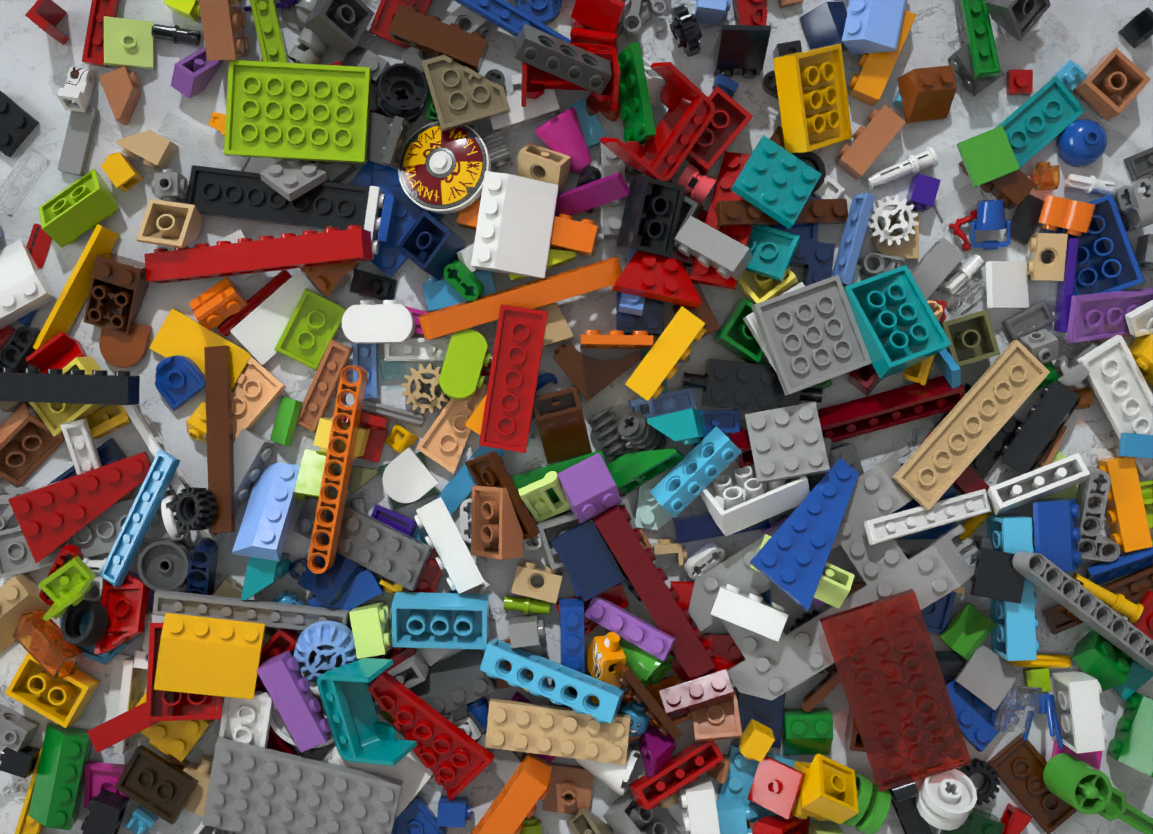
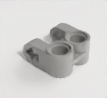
[1113,178,1153,232]

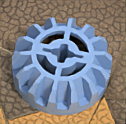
[293,621,358,681]

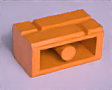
[189,277,247,330]

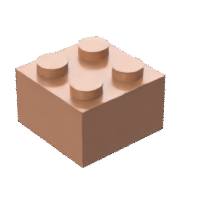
[1073,48,1151,121]

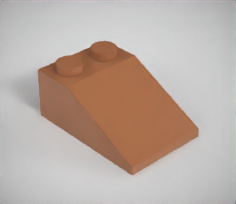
[471,485,523,560]

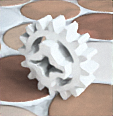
[867,195,918,247]

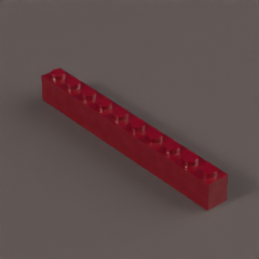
[730,376,964,468]

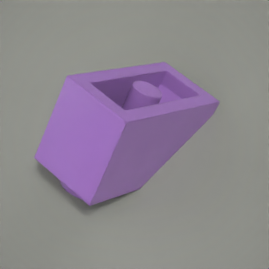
[171,47,223,99]

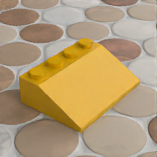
[773,44,852,153]
[154,613,265,700]

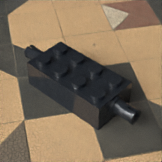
[682,358,823,412]

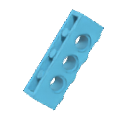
[650,426,742,518]

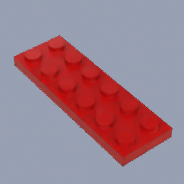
[690,151,753,290]
[479,304,548,453]

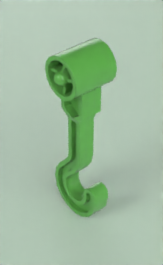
[1043,753,1153,834]

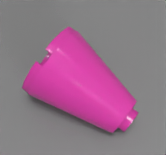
[534,106,592,175]

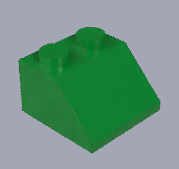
[782,708,833,756]

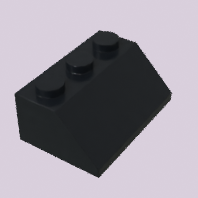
[617,175,686,257]

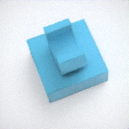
[1051,60,1087,92]
[124,804,158,834]

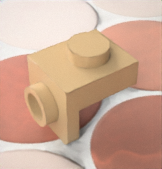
[652,538,687,566]

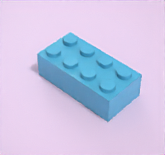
[392,592,489,650]

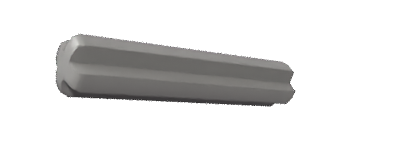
[362,399,425,427]

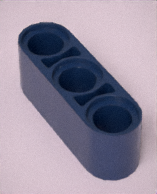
[186,538,218,595]

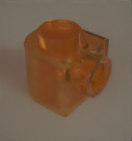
[1030,162,1060,191]

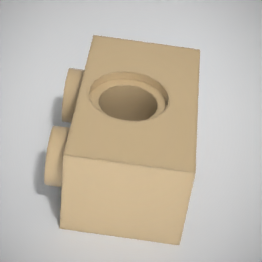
[517,142,571,190]
[1027,233,1068,281]
[511,560,563,603]

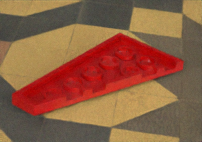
[8,451,152,563]
[368,671,494,801]

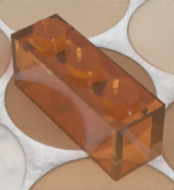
[13,609,84,680]

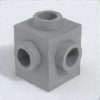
[151,169,188,203]
[1020,329,1059,364]

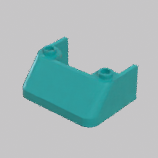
[317,658,417,766]

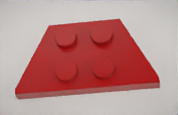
[612,250,701,309]
[94,573,149,655]

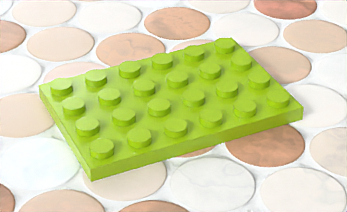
[224,60,372,164]

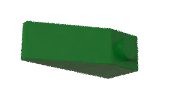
[607,448,684,494]

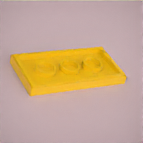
[149,308,253,393]

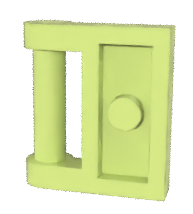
[518,471,570,523]

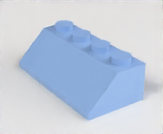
[842,0,907,55]
[232,462,300,562]

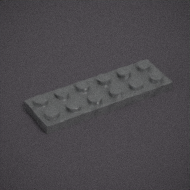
[293,496,433,591]

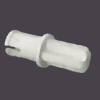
[1065,174,1115,195]
[943,254,985,295]

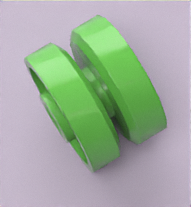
[843,773,892,834]

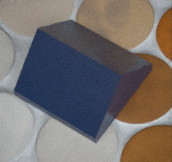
[799,1,848,52]

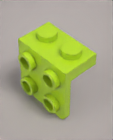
[38,555,96,621]

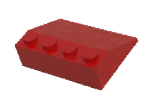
[145,623,222,722]

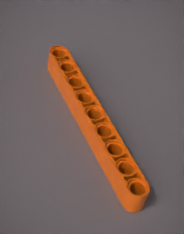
[418,257,622,340]
[308,366,368,574]

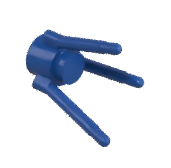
[1022,694,1064,750]

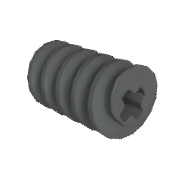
[588,406,633,457]
[617,411,666,452]

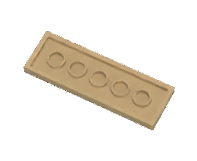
[485,699,631,765]

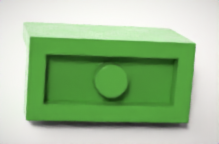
[940,602,997,661]

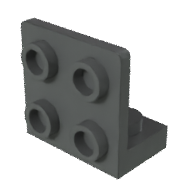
[367,111,412,170]

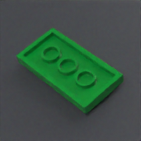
[617,42,656,145]

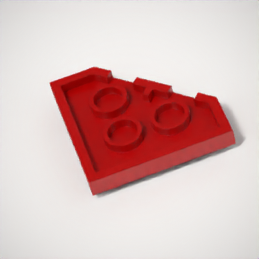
[670,633,745,682]

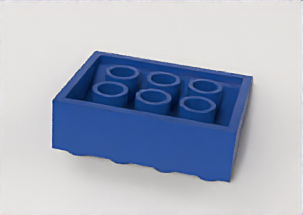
[1041,193,1145,296]

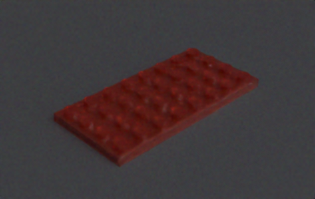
[819,589,972,792]

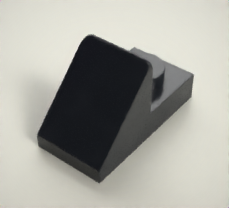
[350,269,397,301]

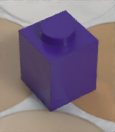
[906,173,941,212]

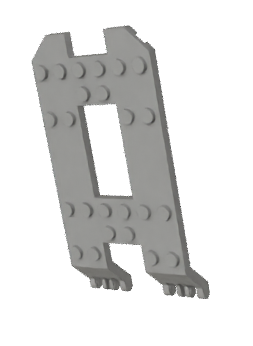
[688,445,978,700]

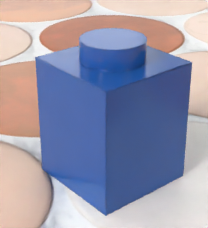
[437,796,472,828]

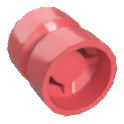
[676,163,717,205]

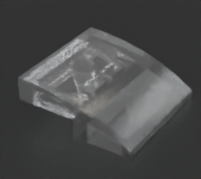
[995,685,1042,732]

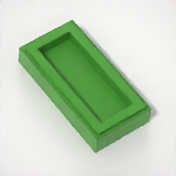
[270,396,302,446]

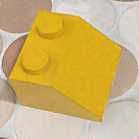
[801,754,859,824]

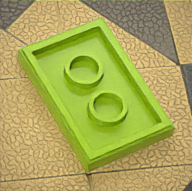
[274,288,347,371]

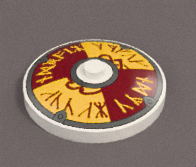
[398,121,491,214]

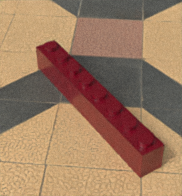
[594,504,716,680]

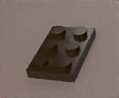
[115,745,199,825]

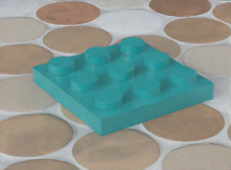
[730,135,822,229]

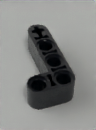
[882,768,932,834]

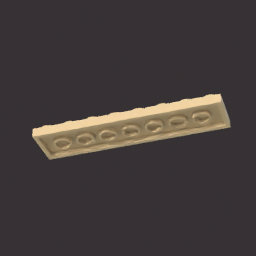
[892,340,1050,510]

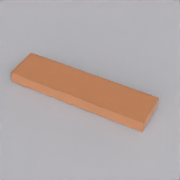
[297,339,353,433]

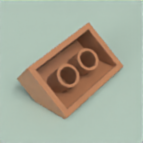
[0,402,65,486]

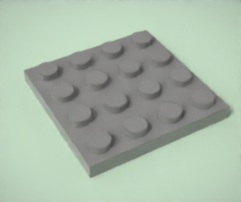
[751,275,872,396]

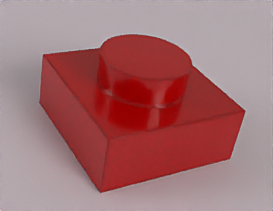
[1006,70,1033,95]

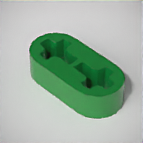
[443,261,484,301]

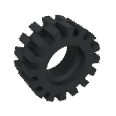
[173,487,217,530]
[955,758,1000,805]

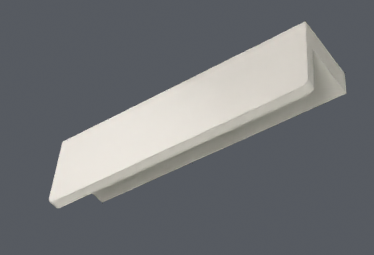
[106,654,140,754]

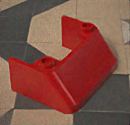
[521,43,620,110]
[600,62,715,181]

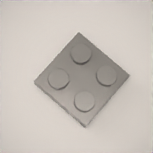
[260,159,328,202]

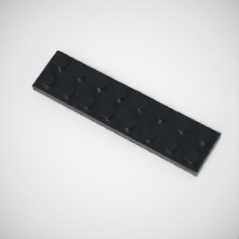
[186,165,370,231]

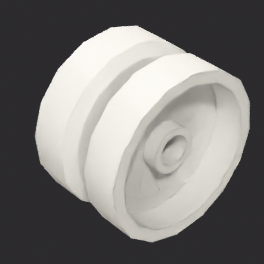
[916,766,977,831]

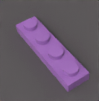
[584,595,676,661]

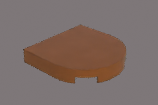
[99,323,152,368]

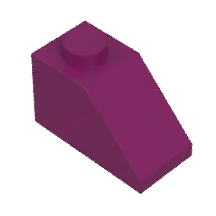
[639,726,676,777]

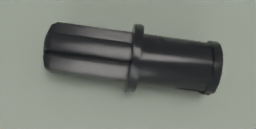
[151,24,201,46]

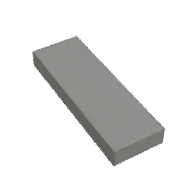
[57,103,99,176]

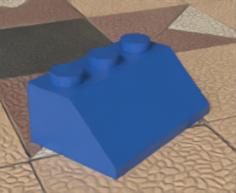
[1033,498,1082,572]

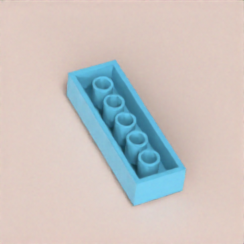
[987,514,1039,661]

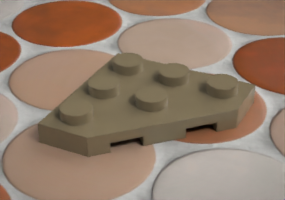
[421,55,510,132]

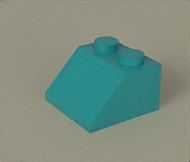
[647,408,707,445]
[241,552,291,600]

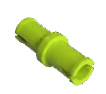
[504,595,551,616]

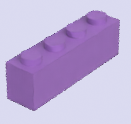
[257,650,331,752]

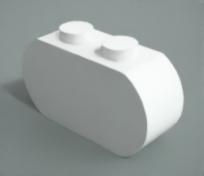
[342,300,416,344]

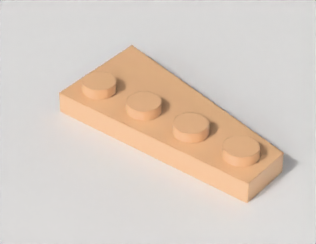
[206,356,286,444]
[416,383,488,474]

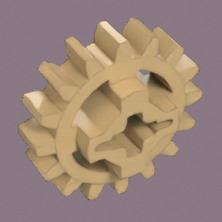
[401,364,449,414]

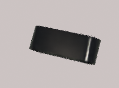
[0,326,41,372]

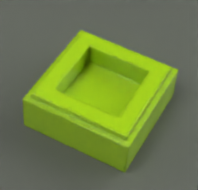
[1023,667,1052,694]

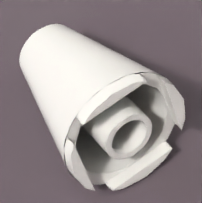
[576,749,641,796]

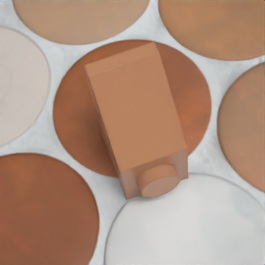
[98,66,141,125]

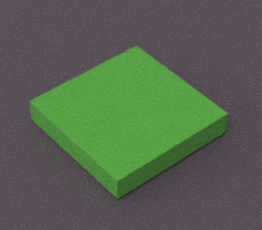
[956,125,1020,188]

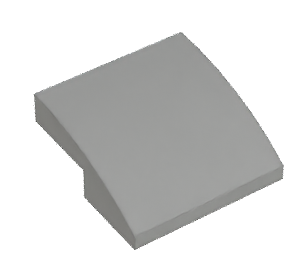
[954,644,1019,710]

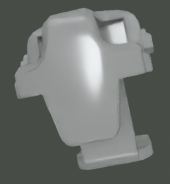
[1054,340,1101,389]

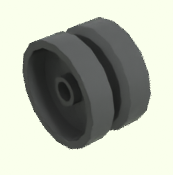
[137,538,194,591]

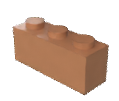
[836,105,906,180]

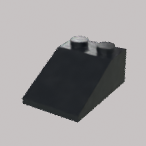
[713,25,771,79]

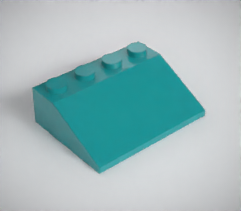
[844,265,952,379]

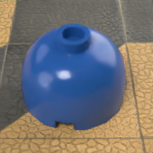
[1056,119,1107,167]

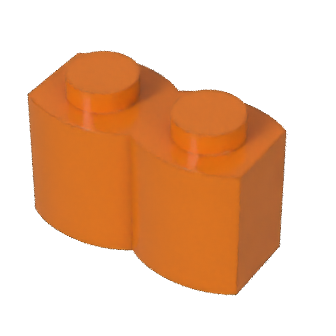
[1038,195,1096,236]

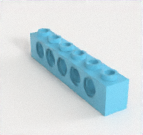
[480,638,625,724]

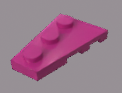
[84,761,130,808]

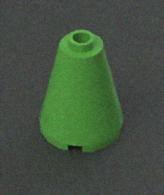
[619,637,676,691]

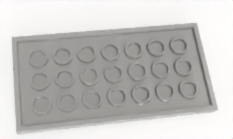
[202,737,403,834]

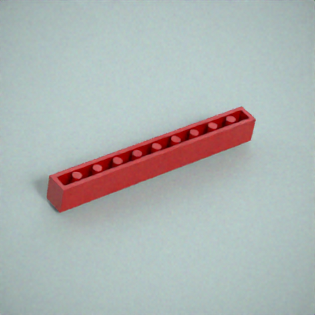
[144,225,373,284]

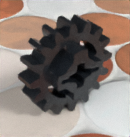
[670,4,702,57]

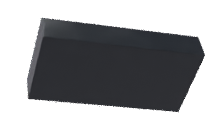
[1004,194,1044,245]

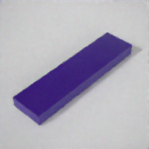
[1053,238,1079,333]

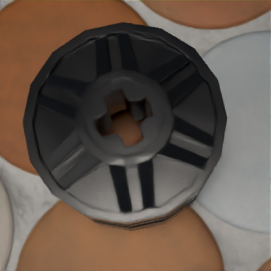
[375,63,428,124]

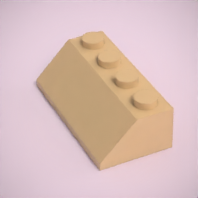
[0,572,52,653]

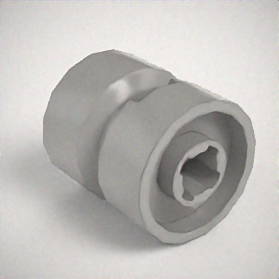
[288,28,329,65]

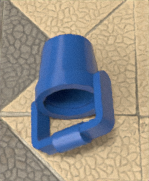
[971,199,1010,250]

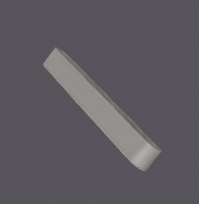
[1012,551,1153,672]

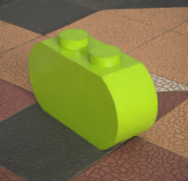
[439,329,491,401]

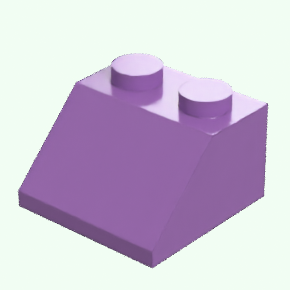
[557,453,622,523]

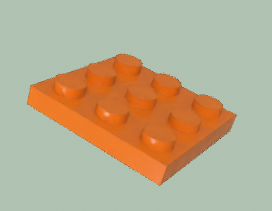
[580,330,653,349]

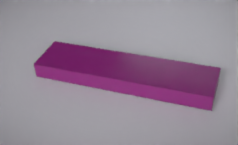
[555,172,631,217]

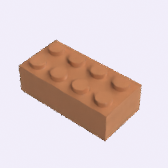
[199,0,250,61]

